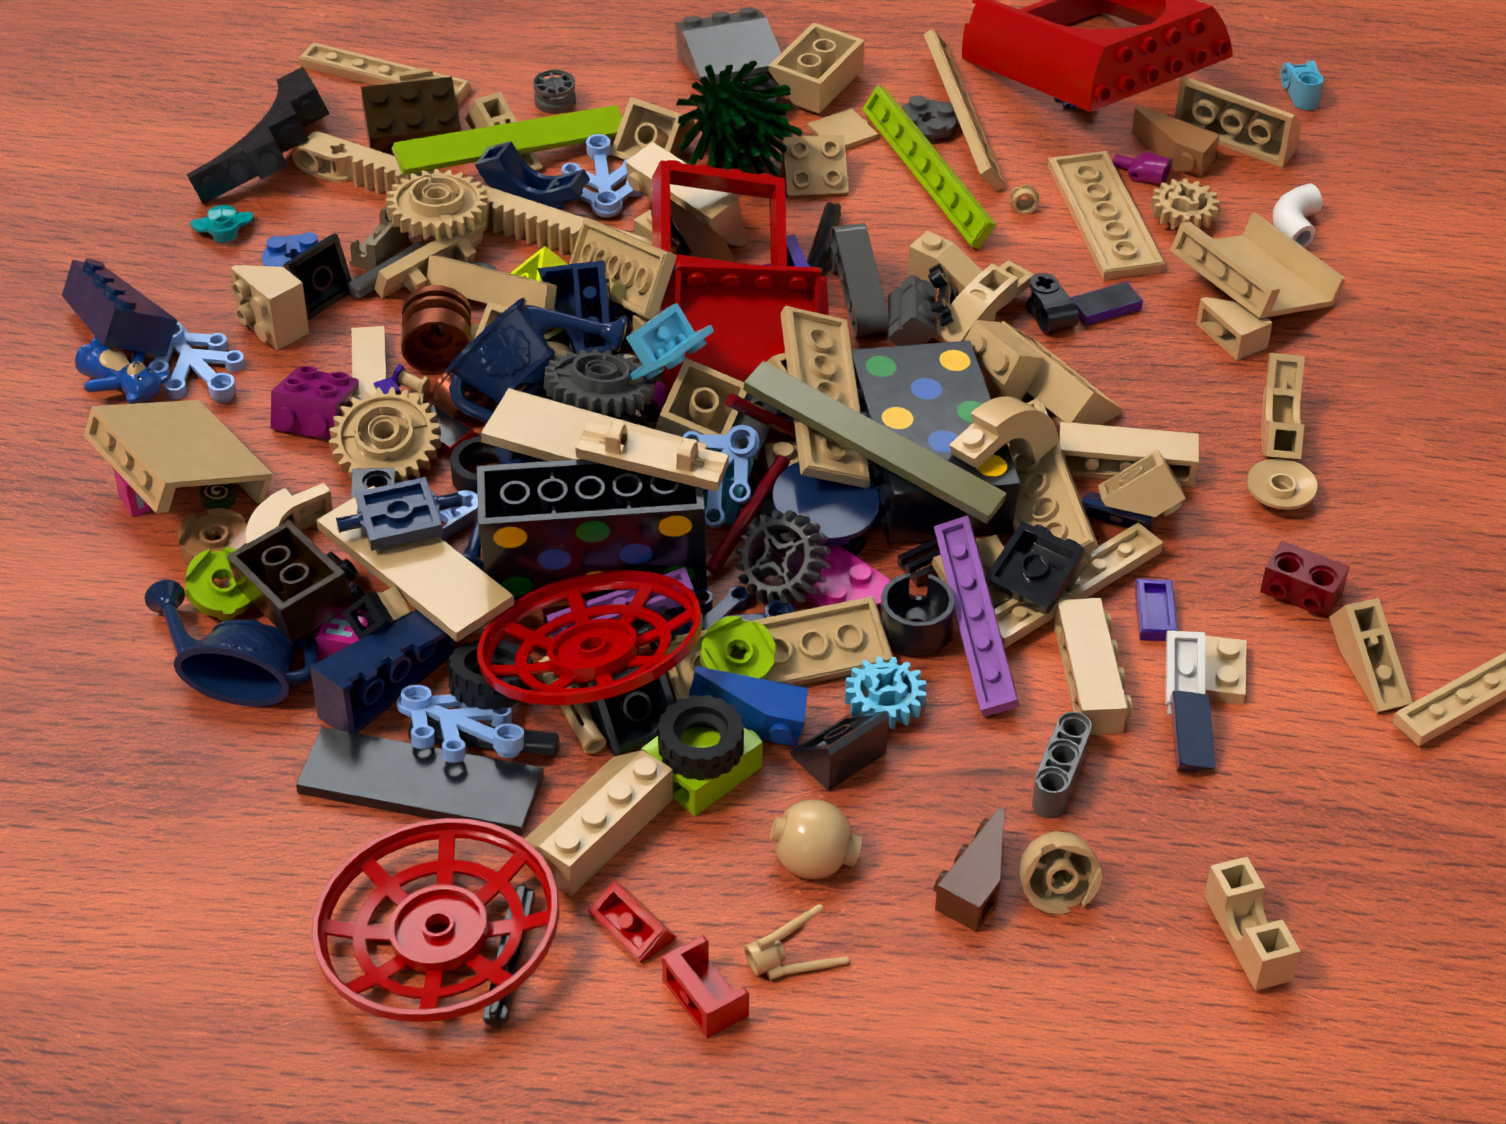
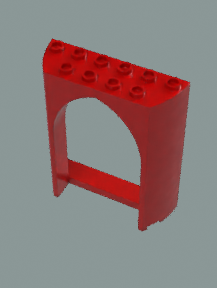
[962,0,1233,112]

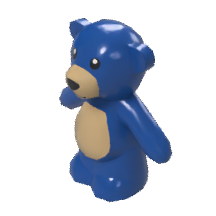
[75,337,169,404]

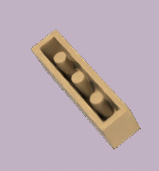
[1058,422,1199,487]
[1054,598,1132,735]

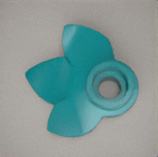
[190,205,254,242]

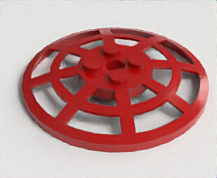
[477,570,703,705]
[312,818,559,1022]

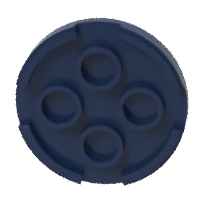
[772,461,880,546]

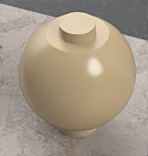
[770,799,862,880]

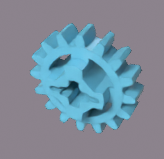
[845,656,927,729]

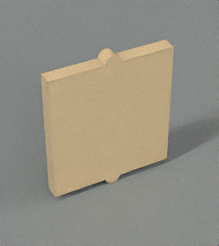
[807,108,878,150]

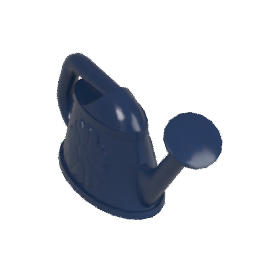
[445,297,628,423]
[144,580,320,706]

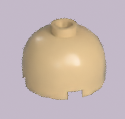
[1019,831,1103,914]

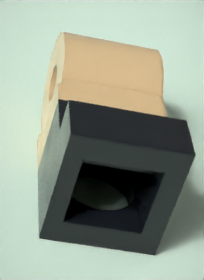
[342,586,412,640]

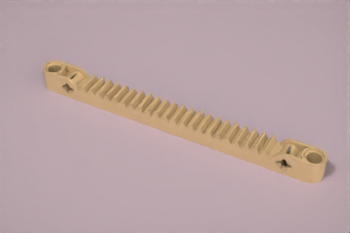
[292,132,652,257]

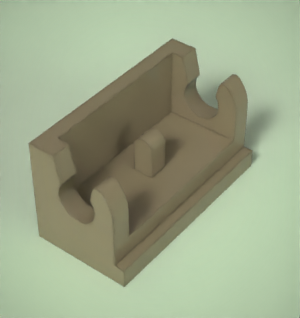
[349,206,409,271]

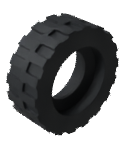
[449,639,532,710]
[658,695,744,780]

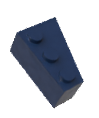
[537,260,616,355]

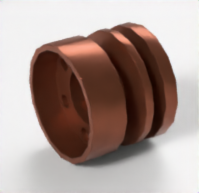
[401,285,471,375]

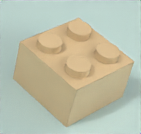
[655,358,747,440]

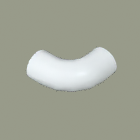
[1272,183,1323,248]

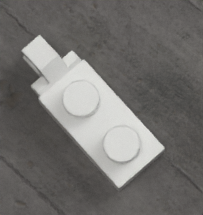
[1165,631,1205,715]

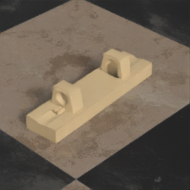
[374,221,487,298]
[575,421,729,492]

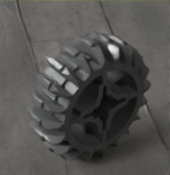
[734,510,832,607]

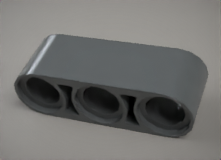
[1032,711,1092,818]

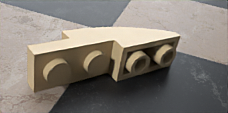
[932,260,1035,343]

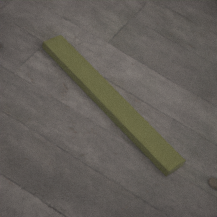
[743,361,1007,524]

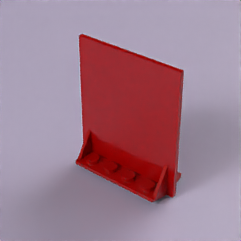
[661,262,829,464]

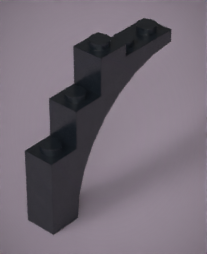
[187,67,330,204]

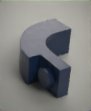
[475,141,590,210]

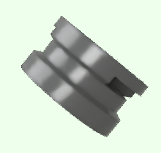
[533,70,576,114]

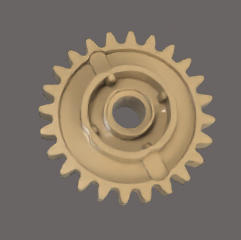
[385,169,489,240]
[329,387,441,482]

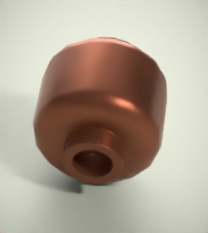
[433,373,484,421]

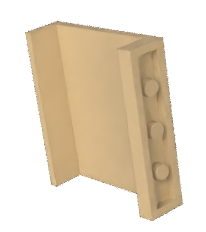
[1170,213,1346,319]
[84,400,273,513]

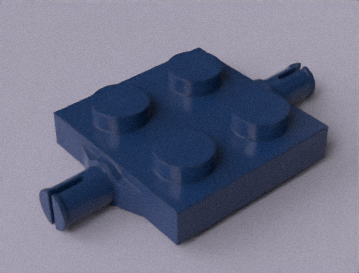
[336,477,461,551]

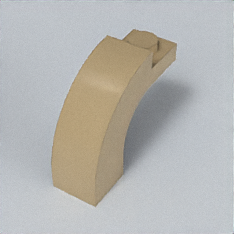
[1261,353,1305,459]
[949,396,1060,469]
[246,483,333,544]

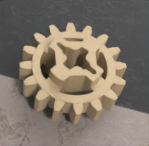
[1150,179,1220,230]

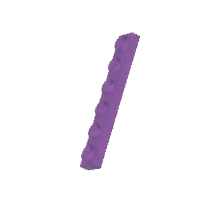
[934,515,1020,717]

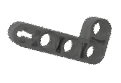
[828,223,889,337]

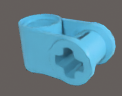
[1281,60,1324,110]

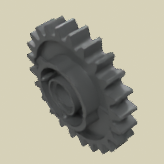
[544,349,656,417]

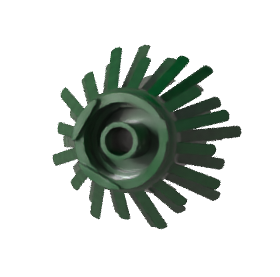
[676,60,802,177]

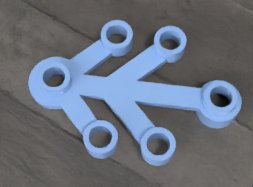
[561,134,643,218]
[148,322,245,403]
[682,425,760,528]
[397,685,524,763]

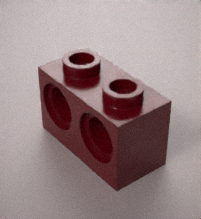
[1260,541,1350,618]

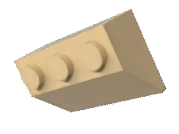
[769,22,865,113]

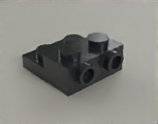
[986,521,1088,614]

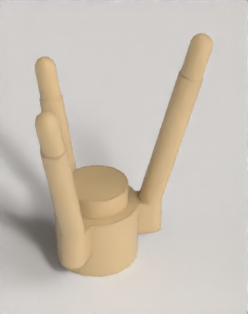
[744,904,850,980]

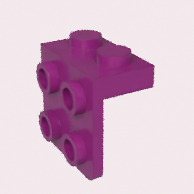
[270,366,359,440]

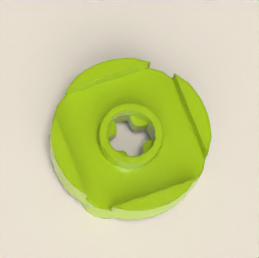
[185,547,253,621]
[700,616,776,680]

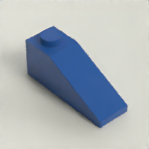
[689,666,808,747]

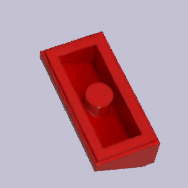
[587,881,677,963]

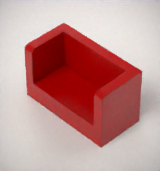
[662,935,749,1039]

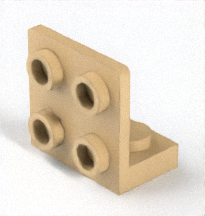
[780,135,849,197]

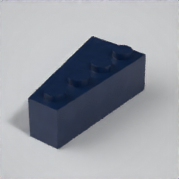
[62,258,178,357]
[310,609,455,733]

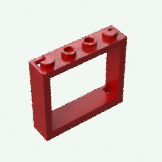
[652,160,787,270]

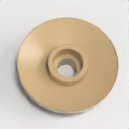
[1247,458,1318,510]

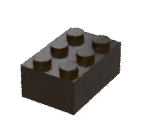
[361,77,461,156]
[226,520,355,642]

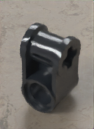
[1026,273,1079,333]

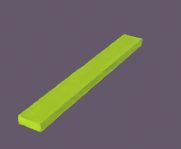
[862,85,997,250]
[392,105,622,175]

